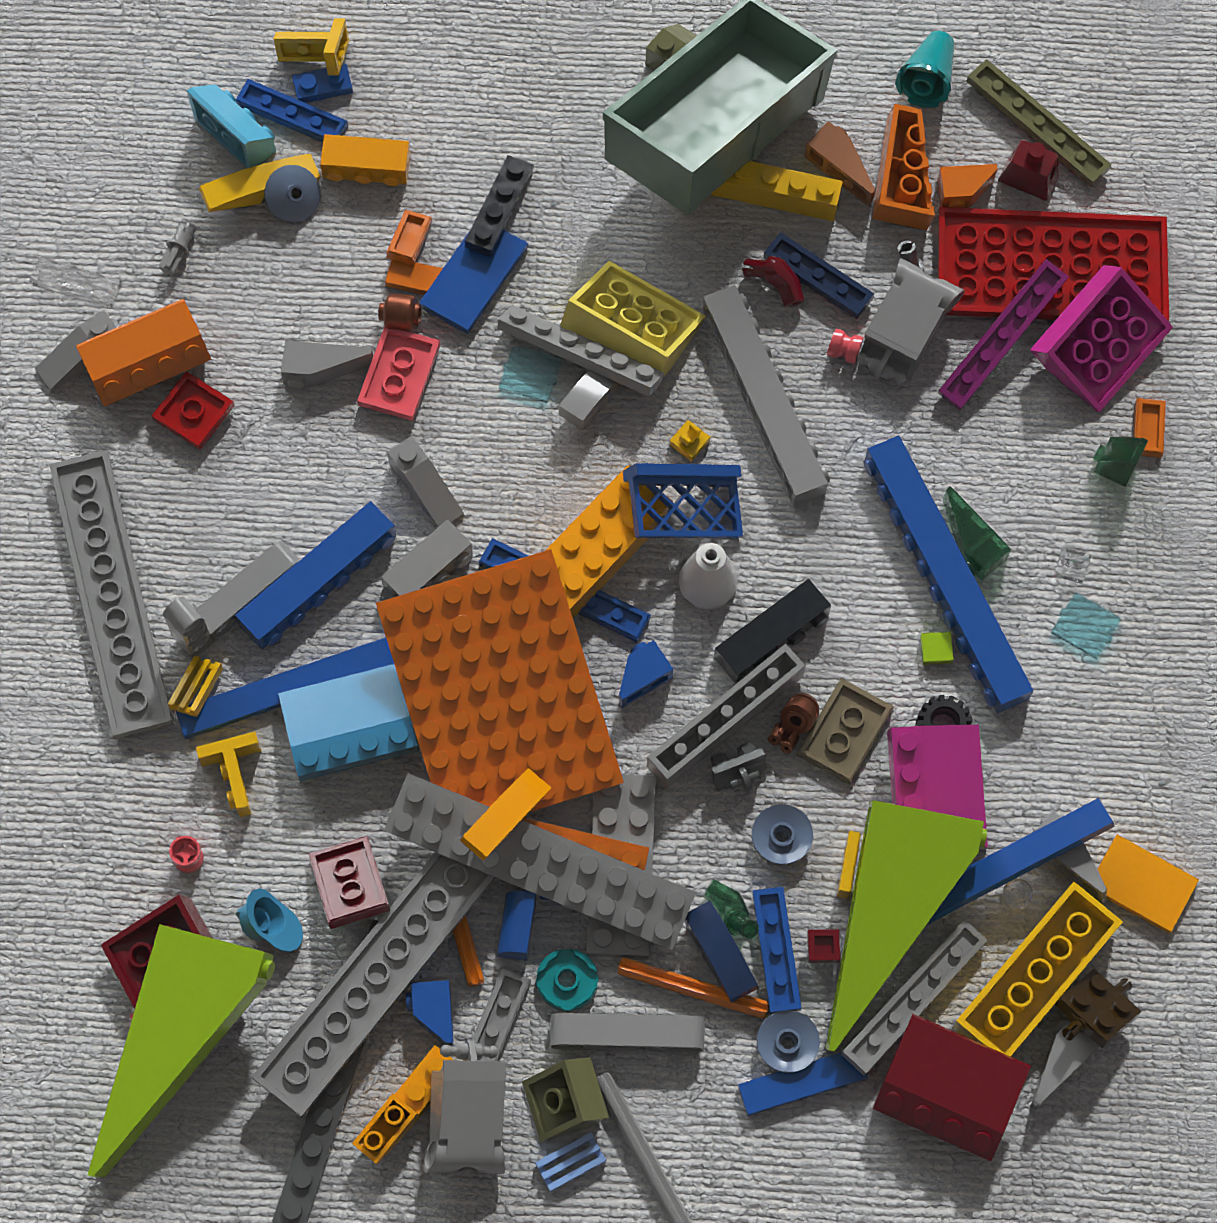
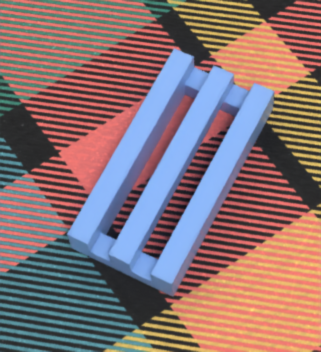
[535,1132,606,1192]

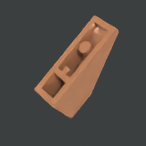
[804,121,875,207]

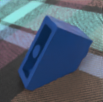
[619,640,673,708]
[406,980,454,1046]

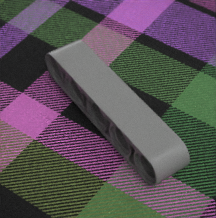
[550,1013,705,1053]

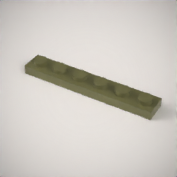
[966,59,1112,187]

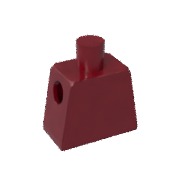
[998,140,1059,201]

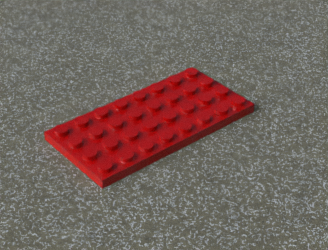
[937,207,1169,322]

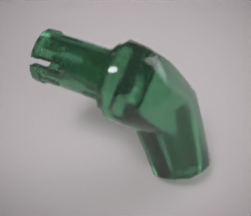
[703,878,759,939]

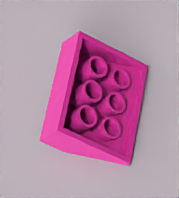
[1030,265,1173,412]
[887,724,988,848]

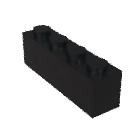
[714,578,831,684]

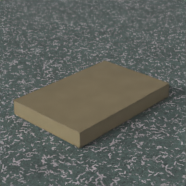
[797,678,894,785]

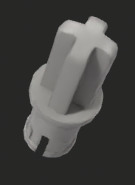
[159,220,197,274]

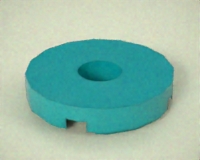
[536,949,598,1012]

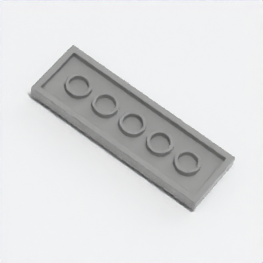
[587,774,656,958]

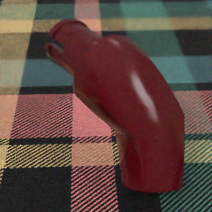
[742,256,805,307]

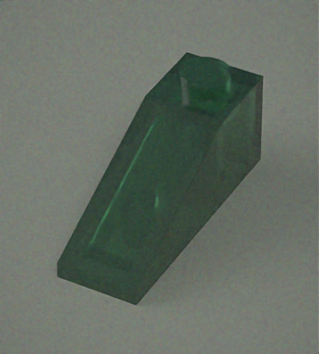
[943,486,1011,581]

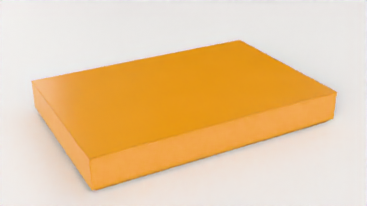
[1097,834,1199,934]

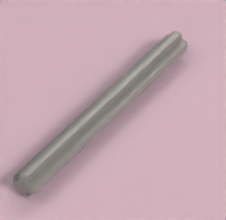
[597,1072,692,1223]

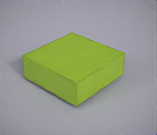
[920,632,954,665]

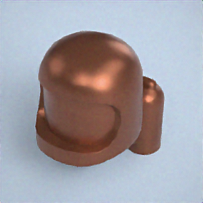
[768,693,819,754]

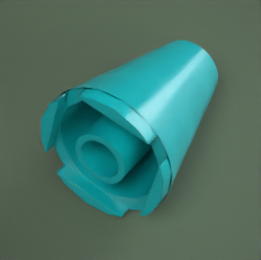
[895,31,954,108]

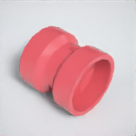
[827,328,864,365]
[169,836,204,873]

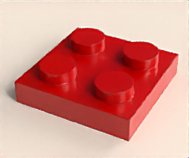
[151,371,235,450]

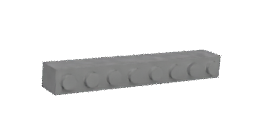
[702,285,830,507]

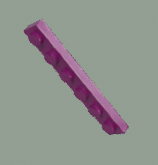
[937,259,1069,411]

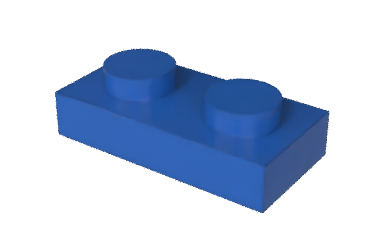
[292,64,353,103]

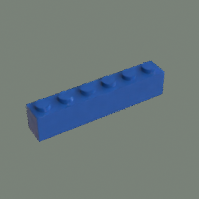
[235,501,396,650]

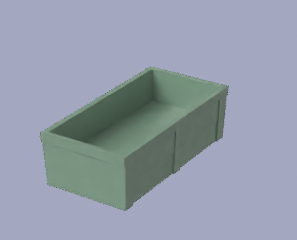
[603,0,838,215]

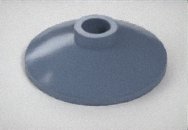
[264,165,320,222]
[752,804,813,865]
[757,1010,820,1073]

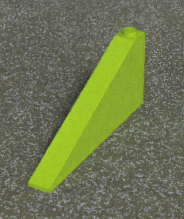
[825,800,987,1051]
[87,924,275,1178]

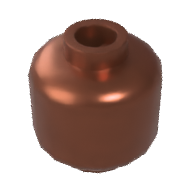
[378,294,422,332]

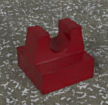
[807,929,840,963]

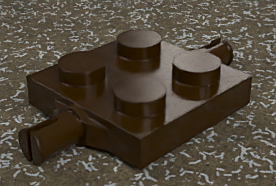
[1055,969,1141,1048]

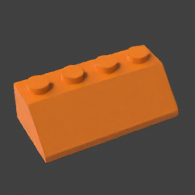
[76,299,212,407]

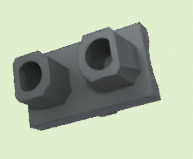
[711,741,768,793]

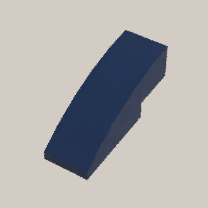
[685,901,759,1003]

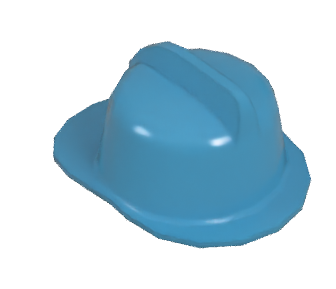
[236,888,303,952]

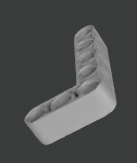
[163,541,300,657]

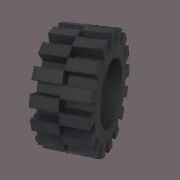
[915,695,973,726]

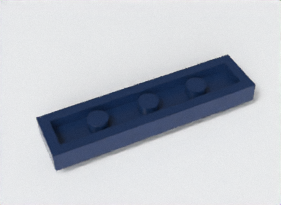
[763,232,874,319]

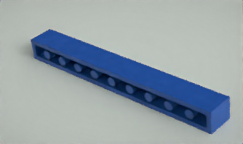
[863,435,1034,714]

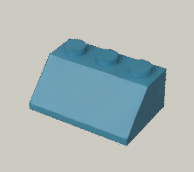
[187,84,276,168]

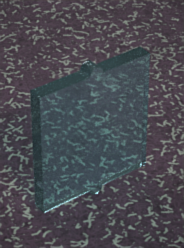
[499,346,562,403]
[1051,592,1121,660]

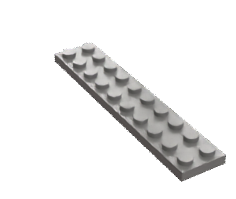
[49,450,173,739]
[384,773,696,950]
[252,852,496,1118]

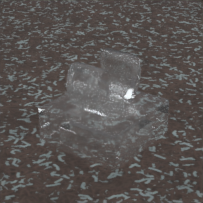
[1053,547,1091,584]

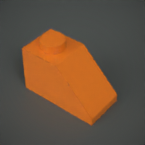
[937,164,998,208]

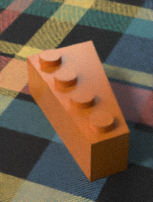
[872,104,935,231]

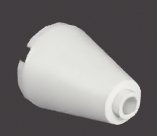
[678,543,738,610]

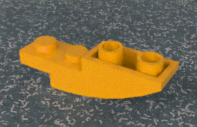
[352,1045,453,1164]

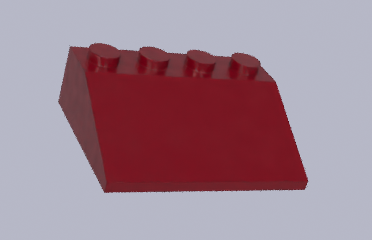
[101,895,212,1009]
[872,1014,1031,1161]

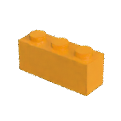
[320,134,410,186]

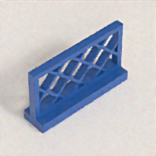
[623,463,743,538]

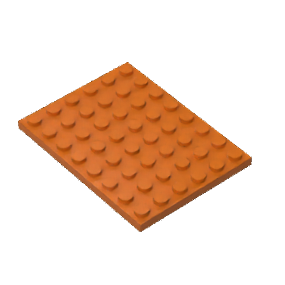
[376,549,624,812]

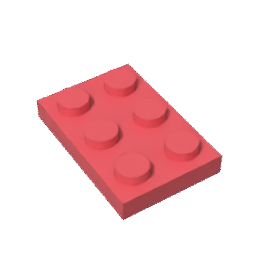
[357,326,440,421]

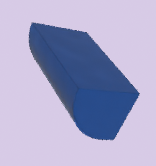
[497,891,537,961]

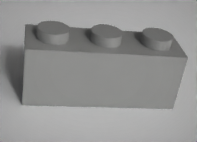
[381,519,473,597]

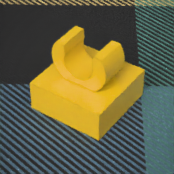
[669,420,710,462]

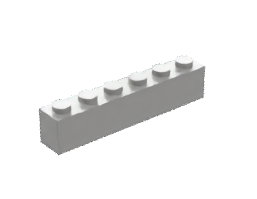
[647,644,806,789]

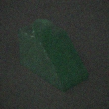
[1093,437,1148,487]

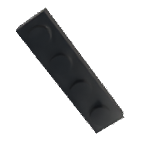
[465,155,534,257]

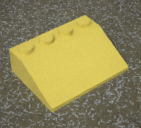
[560,261,706,377]

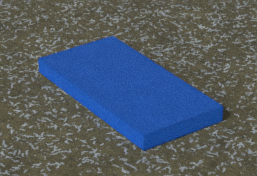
[419,229,528,334]

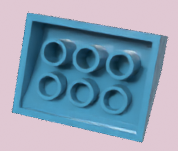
[278,664,418,782]

